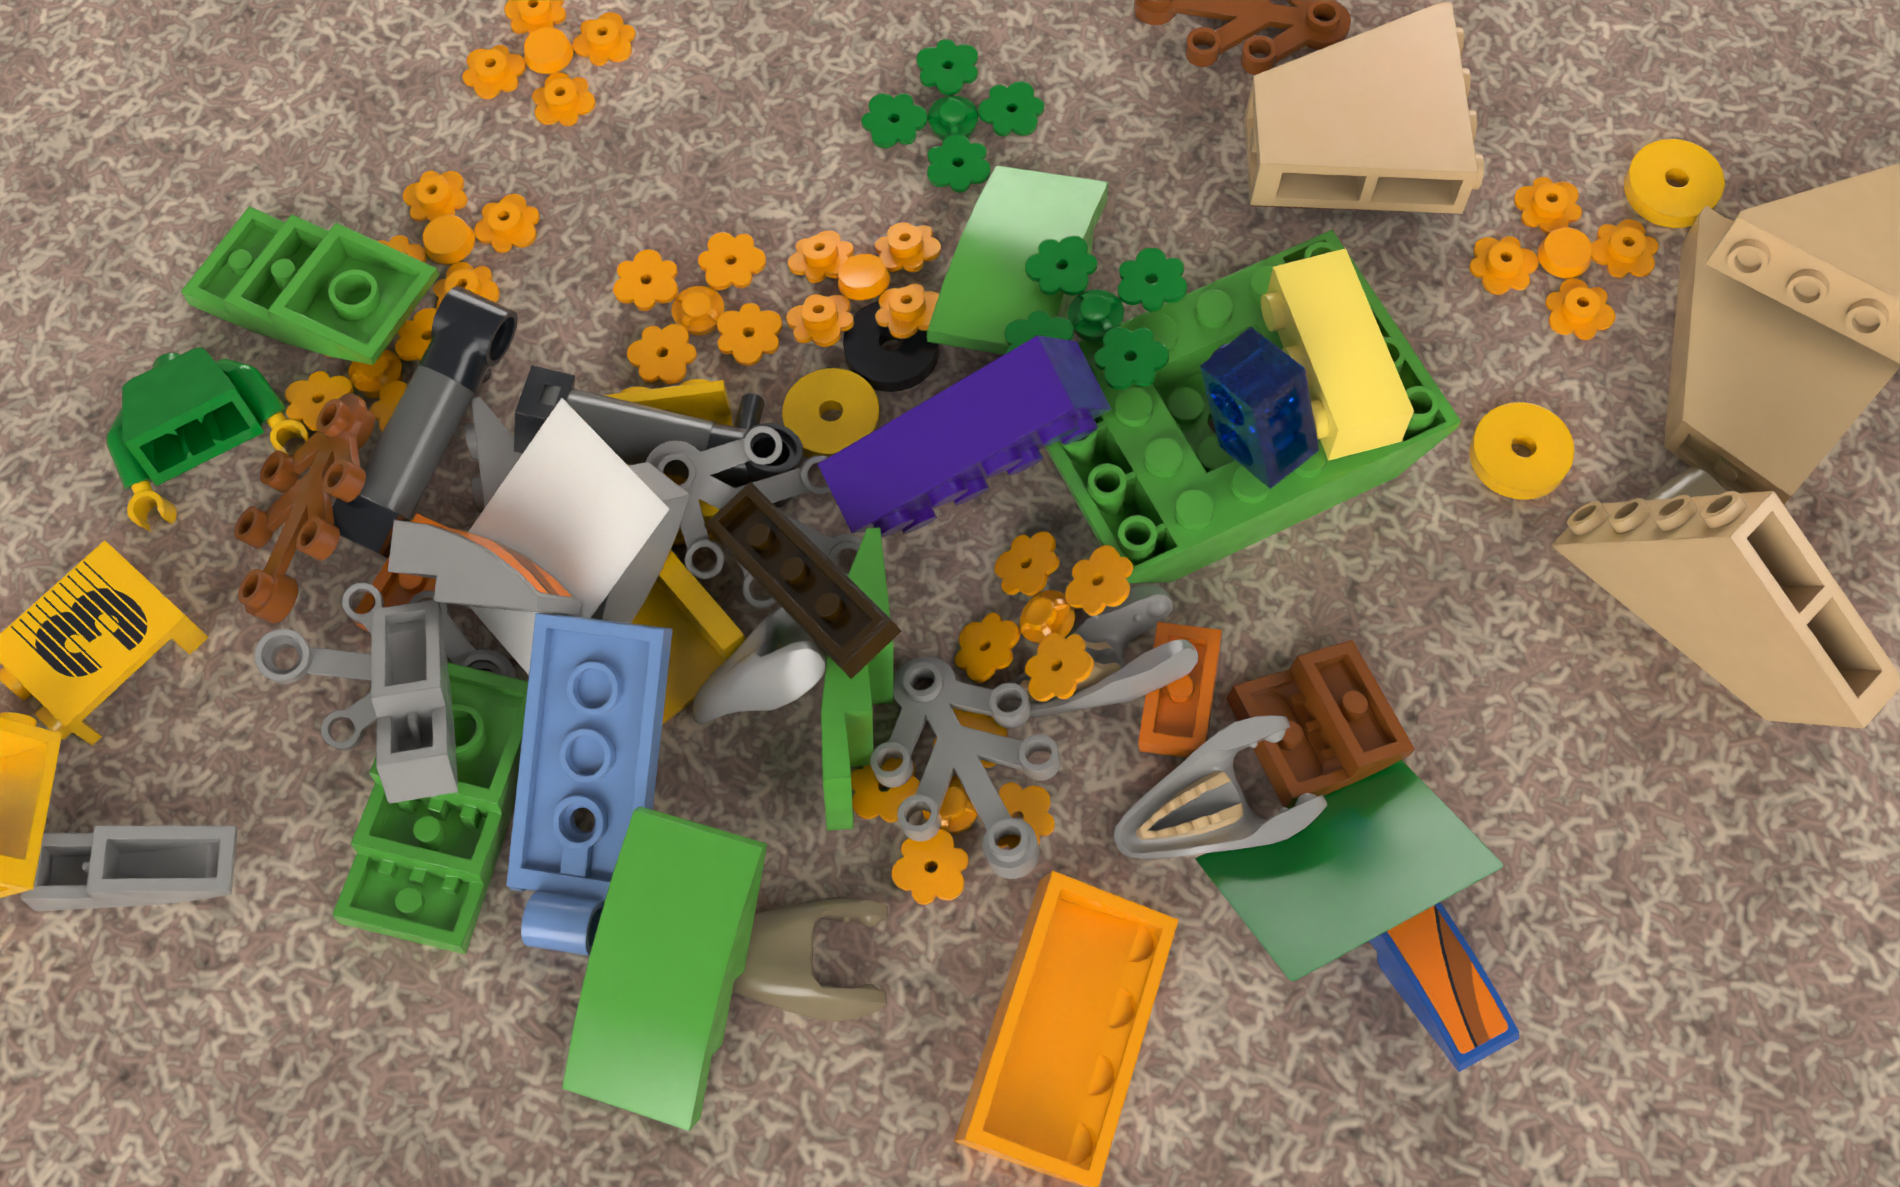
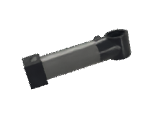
[332,285,518,559]
[514,365,803,508]

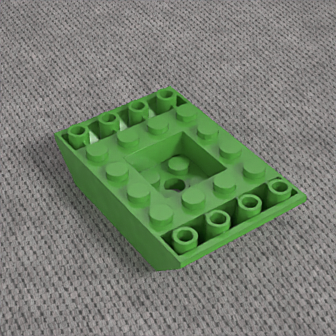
[1045,230,1461,583]

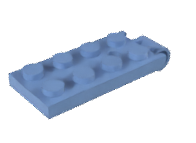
[506,613,673,956]

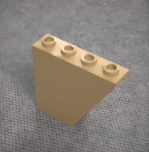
[1244,2,1484,214]
[1706,163,1900,364]
[1664,206,1900,505]
[1551,491,1900,728]

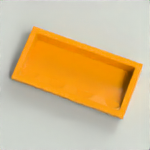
[953,871,1179,1187]

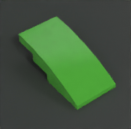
[927,165,1108,355]
[181,206,439,365]
[821,527,893,831]
[332,662,528,954]
[562,806,767,1131]

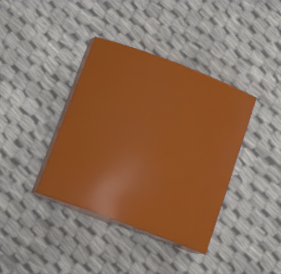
[1226,640,1415,808]

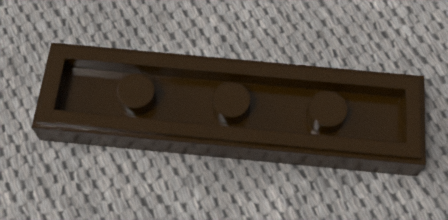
[704,481,902,679]

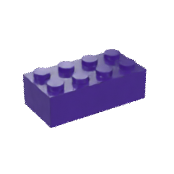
[818,335,1111,538]

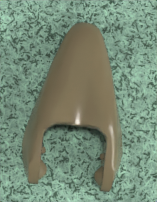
[732,897,888,1022]

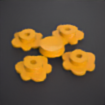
[462,0,636,126]
[378,170,540,309]
[1469,177,1659,340]
[786,222,941,347]
[613,232,782,384]
[285,308,437,433]
[955,531,1133,702]
[851,708,1055,905]

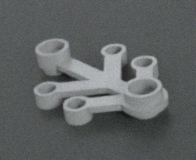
[646,426,862,608]
[254,583,516,751]
[870,657,1061,879]

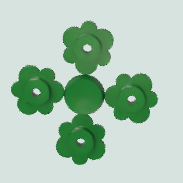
[861,39,1044,193]
[1004,236,1187,390]

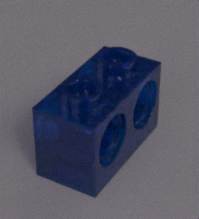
[1200,327,1319,489]

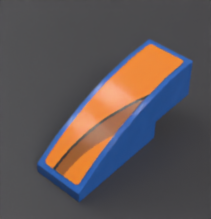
[1369,902,1519,1072]

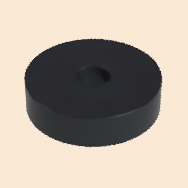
[843,301,939,392]

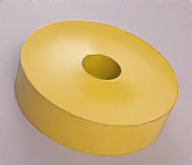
[1624,139,1725,228]
[782,368,881,458]
[1469,402,1575,500]

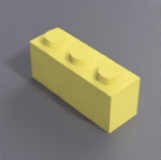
[1261,248,1414,461]

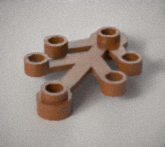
[1134,0,1351,75]
[234,393,375,624]

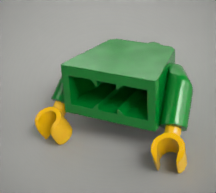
[106,347,311,532]

